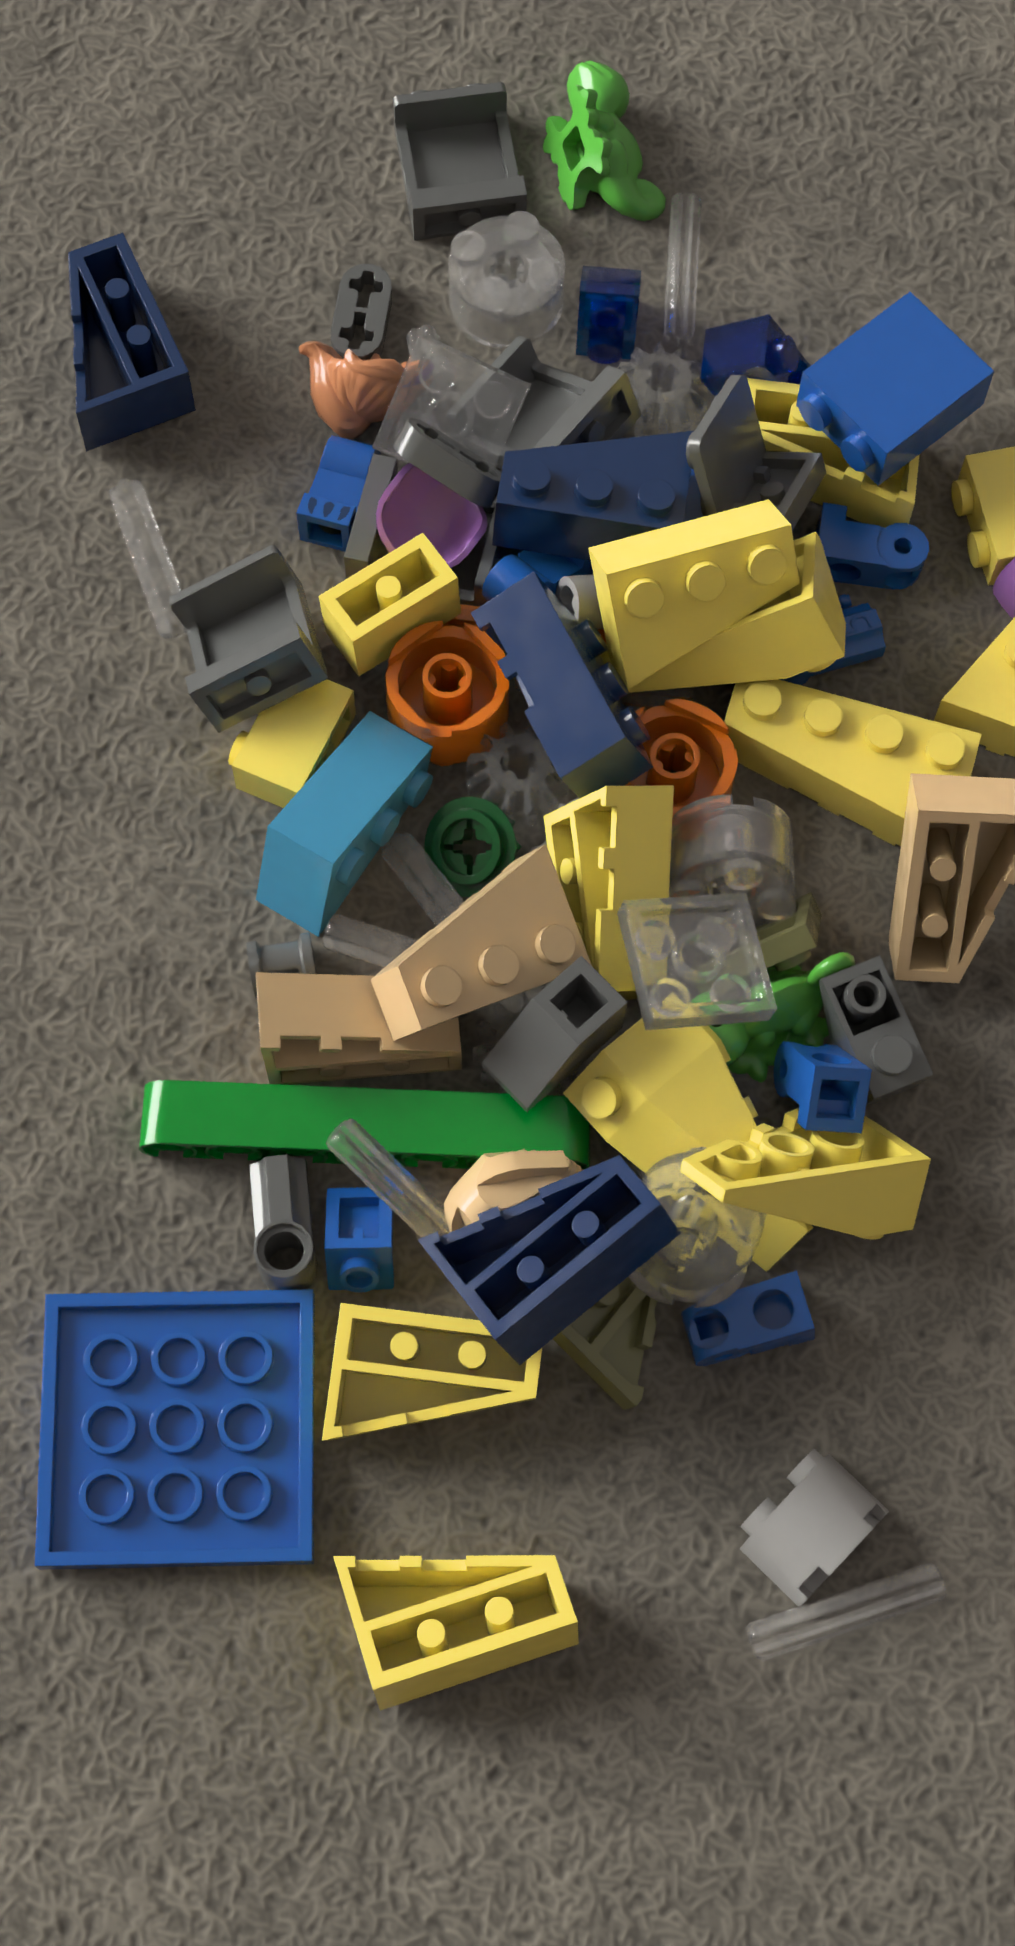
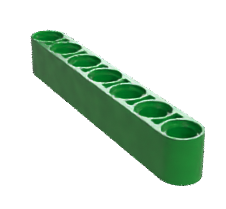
[139,1080,591,1170]

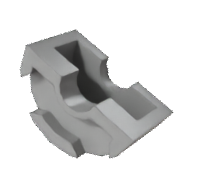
[740,1449,889,1608]

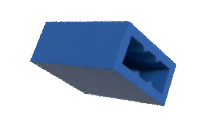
[796,292,994,486]

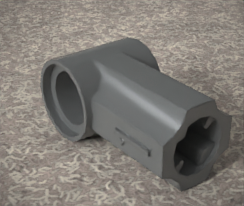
[249,1154,318,1290]

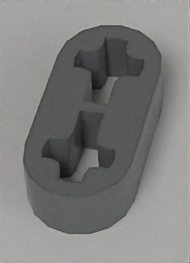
[331,264,392,360]
[393,418,501,508]

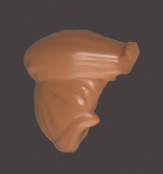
[299,341,432,440]

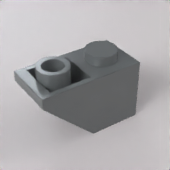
[819,955,933,1107]
[482,956,628,1112]

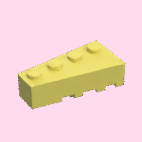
[724,679,982,846]

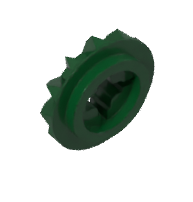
[424,797,522,897]

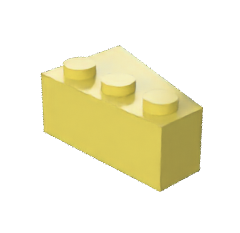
[322,1303,542,1441]

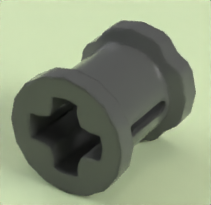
[246,932,317,998]

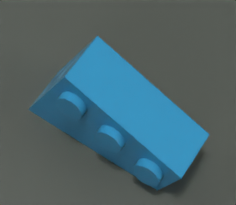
[256,711,433,937]

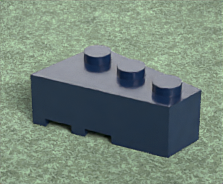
[68,232,196,452]
[492,431,694,561]
[471,571,653,798]
[418,1155,681,1365]

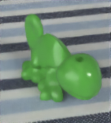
[543,61,666,222]
[688,952,855,1083]

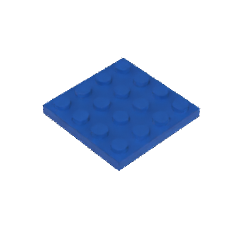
[35,1289,315,1570]

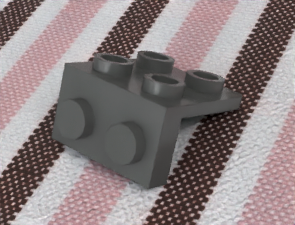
[686,375,826,531]

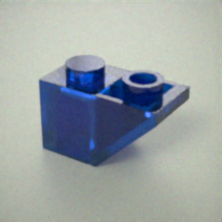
[576,266,641,364]
[700,314,811,396]

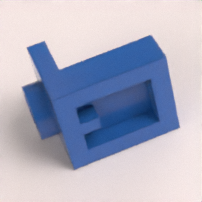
[324,1187,394,1293]

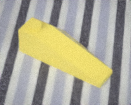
[600,532,846,693]
[563,992,813,1272]
[680,1108,931,1240]

